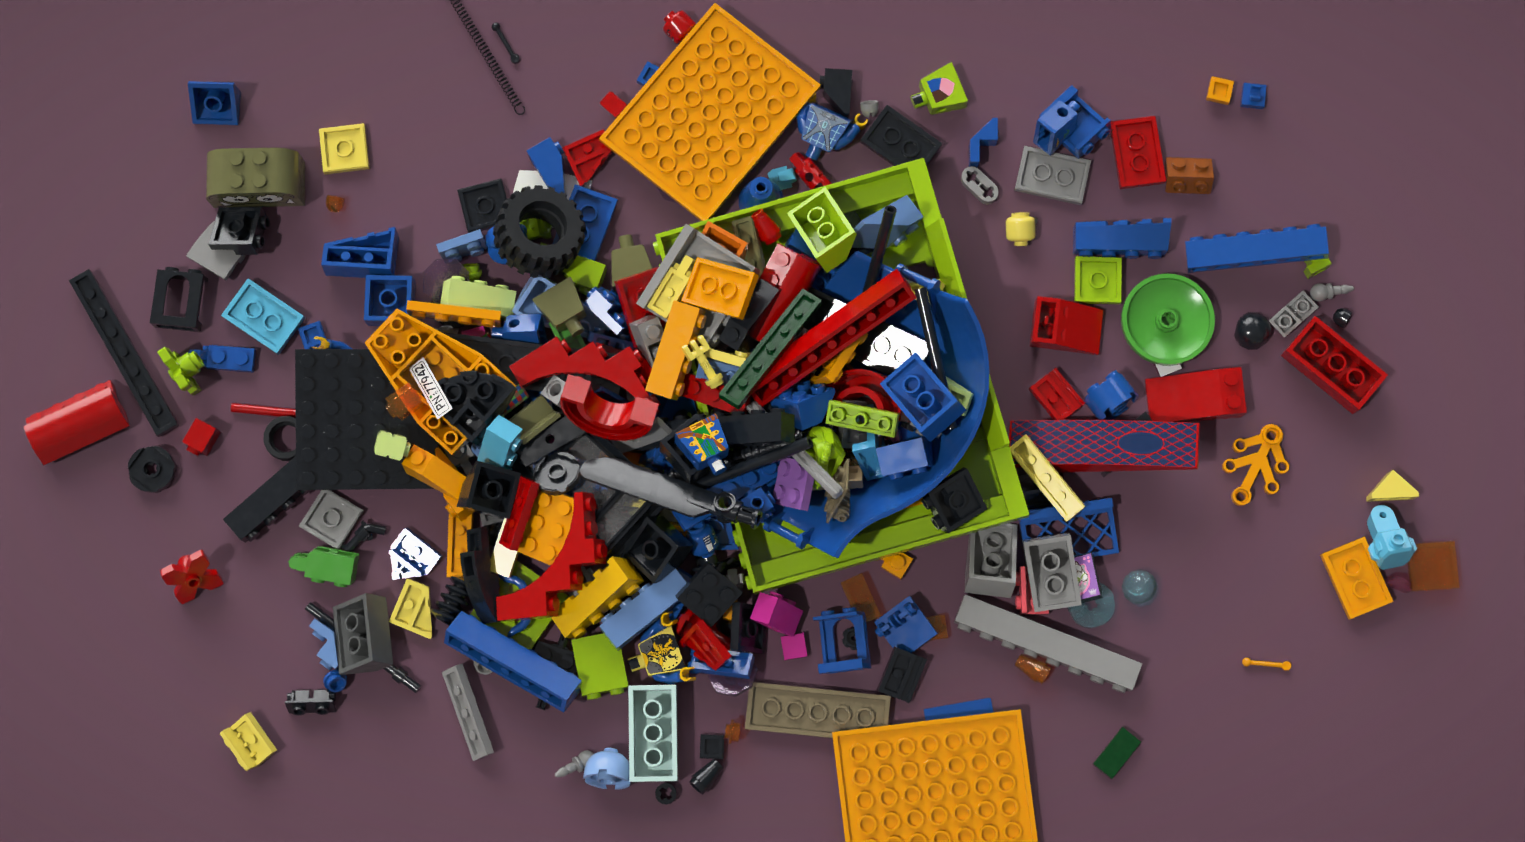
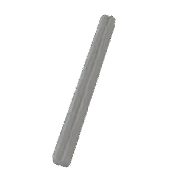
[746,401,843,499]

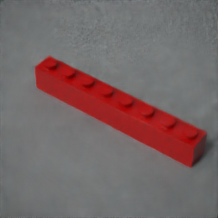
[751,269,917,407]

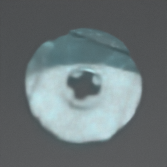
[1067,583,1115,628]

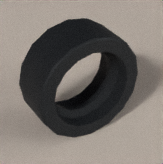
[263,416,296,461]

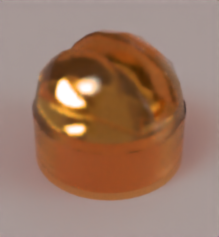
[326,195,345,212]

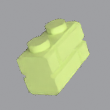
[374,430,411,461]

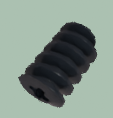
[430,576,469,626]

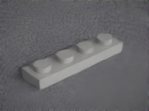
[442,663,494,761]

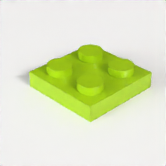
[1074,256,1122,305]

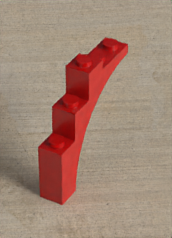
[509,336,661,415]
[496,492,607,622]

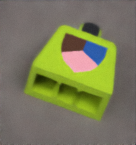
[910,62,968,115]

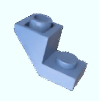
[309,619,339,671]

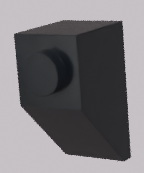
[820,68,852,118]

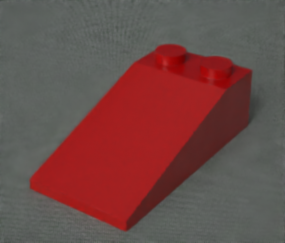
[1145,367,1247,422]

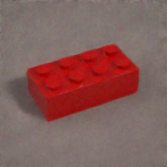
[1281,316,1388,414]

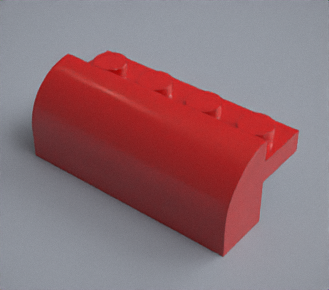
[756,243,822,341]
[24,380,129,465]

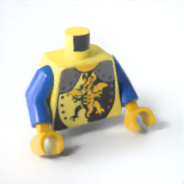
[628,611,696,685]

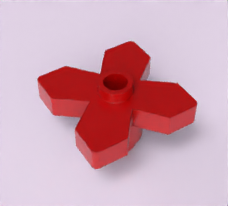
[160,550,223,604]

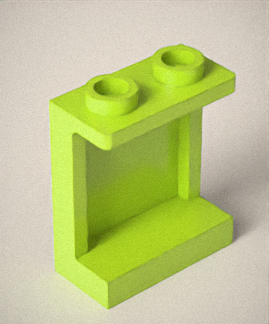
[571,633,628,700]

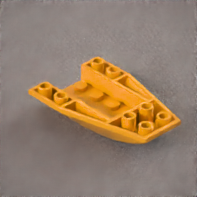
[365,309,517,455]

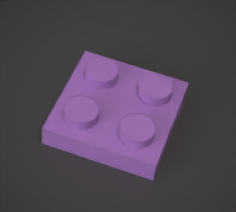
[773,458,814,511]

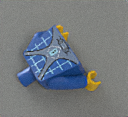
[797,94,868,160]

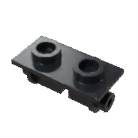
[285,690,336,715]

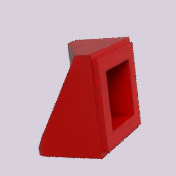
[600,91,627,119]

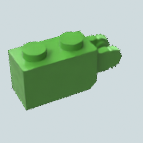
[288,546,359,587]

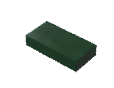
[1093,727,1141,779]

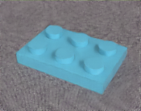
[221,279,305,355]

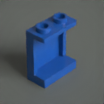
[1039,85,1111,159]

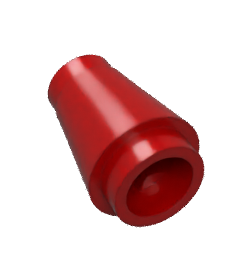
[751,209,782,245]

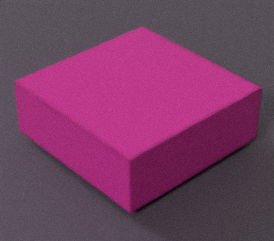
[780,633,808,661]

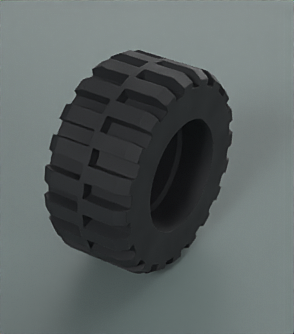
[493,185,586,278]

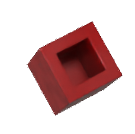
[182,418,221,456]

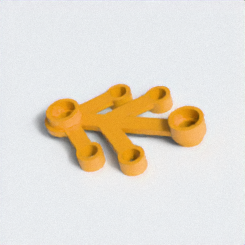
[1222,424,1289,506]

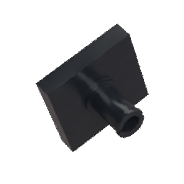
[721,602,766,654]

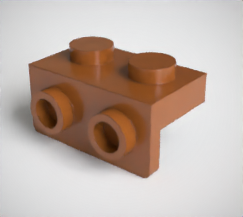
[1165,157,1214,194]

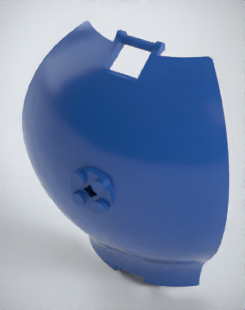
[738,251,990,558]

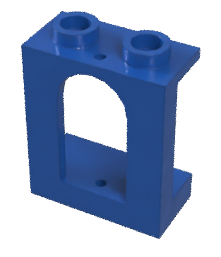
[813,607,871,674]

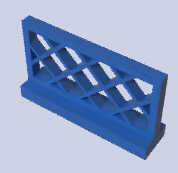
[1018,497,1119,567]

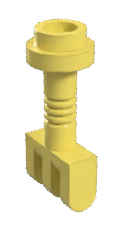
[681,335,723,389]

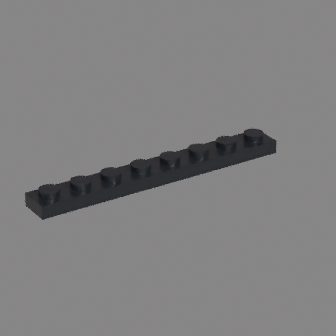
[69,269,179,437]

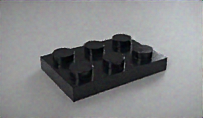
[860,105,942,166]

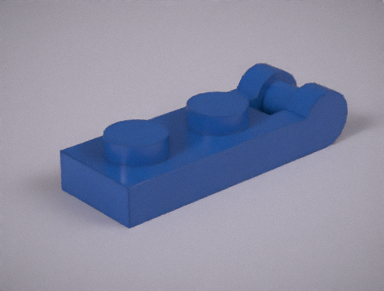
[687,649,755,679]

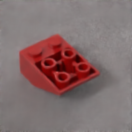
[1029,296,1104,355]

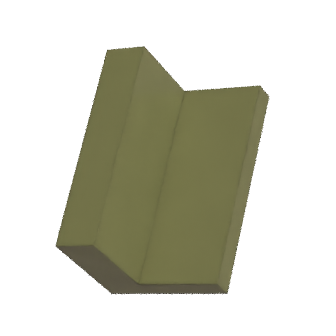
[509,395,561,445]

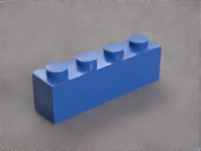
[1073,218,1172,259]

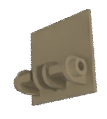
[824,459,850,523]

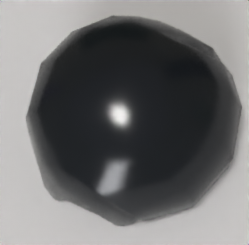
[1234,312,1271,350]

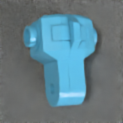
[1367,505,1417,570]

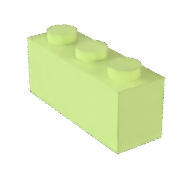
[440,276,516,321]

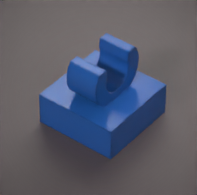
[1240,83,1267,109]

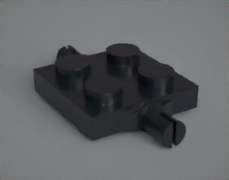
[534,633,577,710]

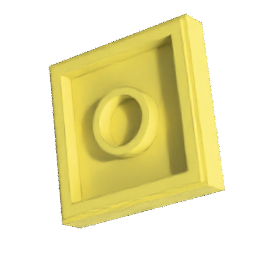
[319,123,370,174]

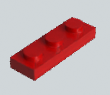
[499,476,540,551]

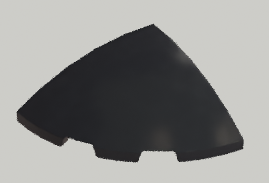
[422,371,517,446]

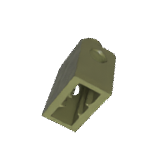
[611,235,652,291]
[532,277,587,337]

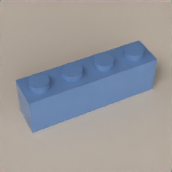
[600,569,687,651]

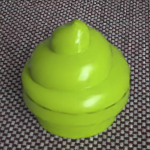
[459,263,482,282]

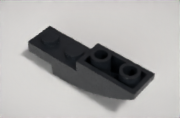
[460,527,501,624]

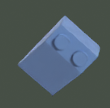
[851,195,924,248]

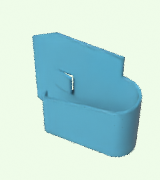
[768,166,797,190]

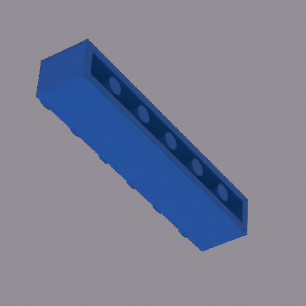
[1185,224,1329,273]
[444,611,582,713]

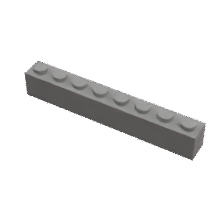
[953,595,1143,693]

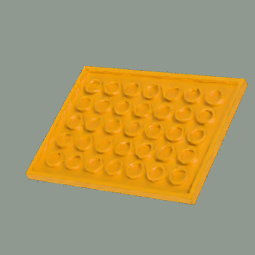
[599,3,821,221]
[832,709,1038,842]

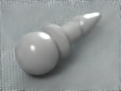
[1310,283,1354,302]
[555,750,594,777]

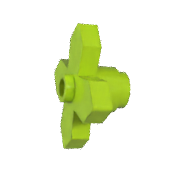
[157,347,204,396]

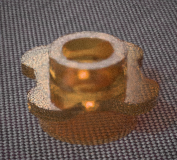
[725,719,741,744]

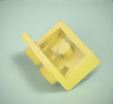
[220,712,277,771]

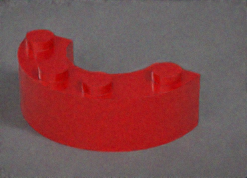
[825,369,911,423]
[560,374,659,441]

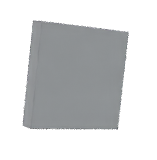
[299,490,364,550]

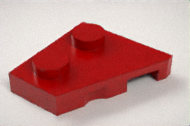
[562,129,613,187]
[678,619,732,671]

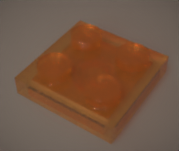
[1407,541,1460,592]

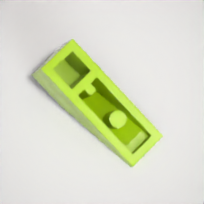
[540,242,607,295]

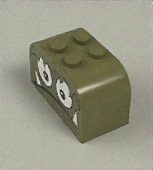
[206,148,305,208]

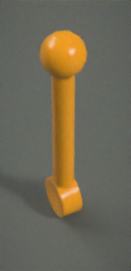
[1242,657,1291,671]

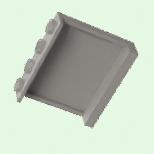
[636,224,760,348]

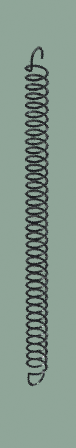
[449,0,525,115]

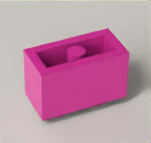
[750,591,803,637]

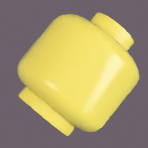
[1006,212,1036,246]

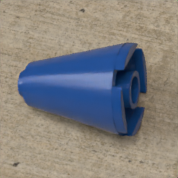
[739,177,784,210]

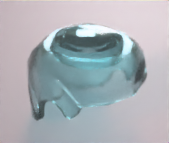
[1122,570,1159,607]

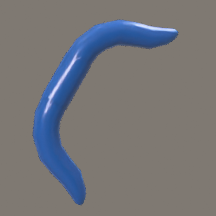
[498,574,532,638]

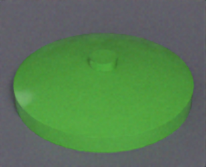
[1121,273,1215,366]

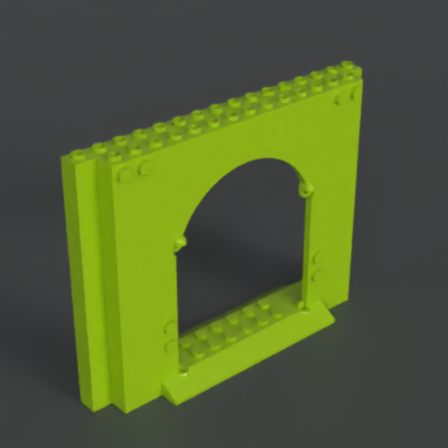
[653,158,1029,594]

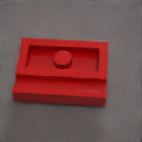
[1029,368,1085,420]

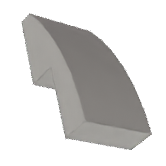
[1269,290,1319,338]

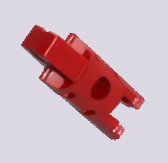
[789,152,832,190]

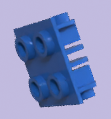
[874,595,938,653]

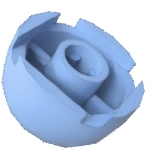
[583,748,630,790]

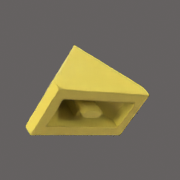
[1366,470,1419,502]

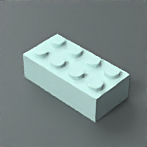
[628,685,678,782]

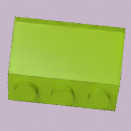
[787,187,857,273]

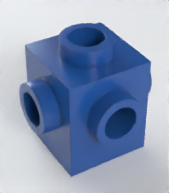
[741,487,776,523]

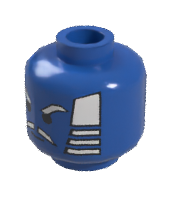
[685,522,719,558]

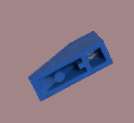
[527,137,566,194]

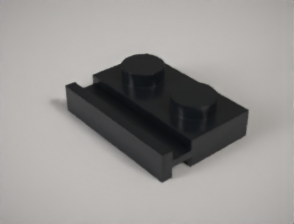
[877,646,927,703]

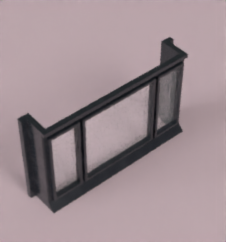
[512,409,665,558]

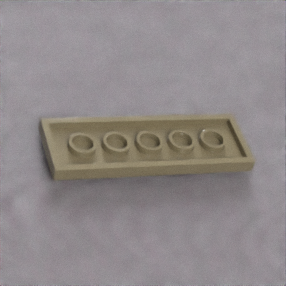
[745,682,891,738]

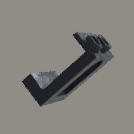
[150,267,208,332]

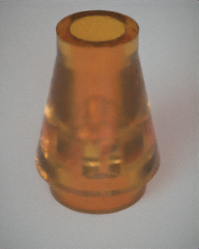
[1015,654,1052,684]

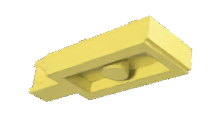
[647,255,696,319]

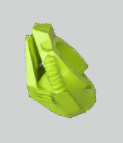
[805,426,845,490]

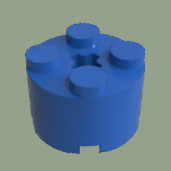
[1084,370,1139,420]

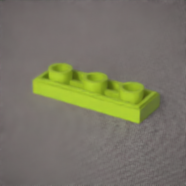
[825,399,900,438]

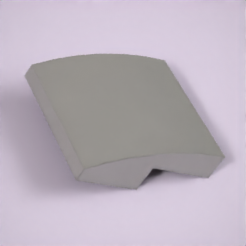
[186,221,246,281]

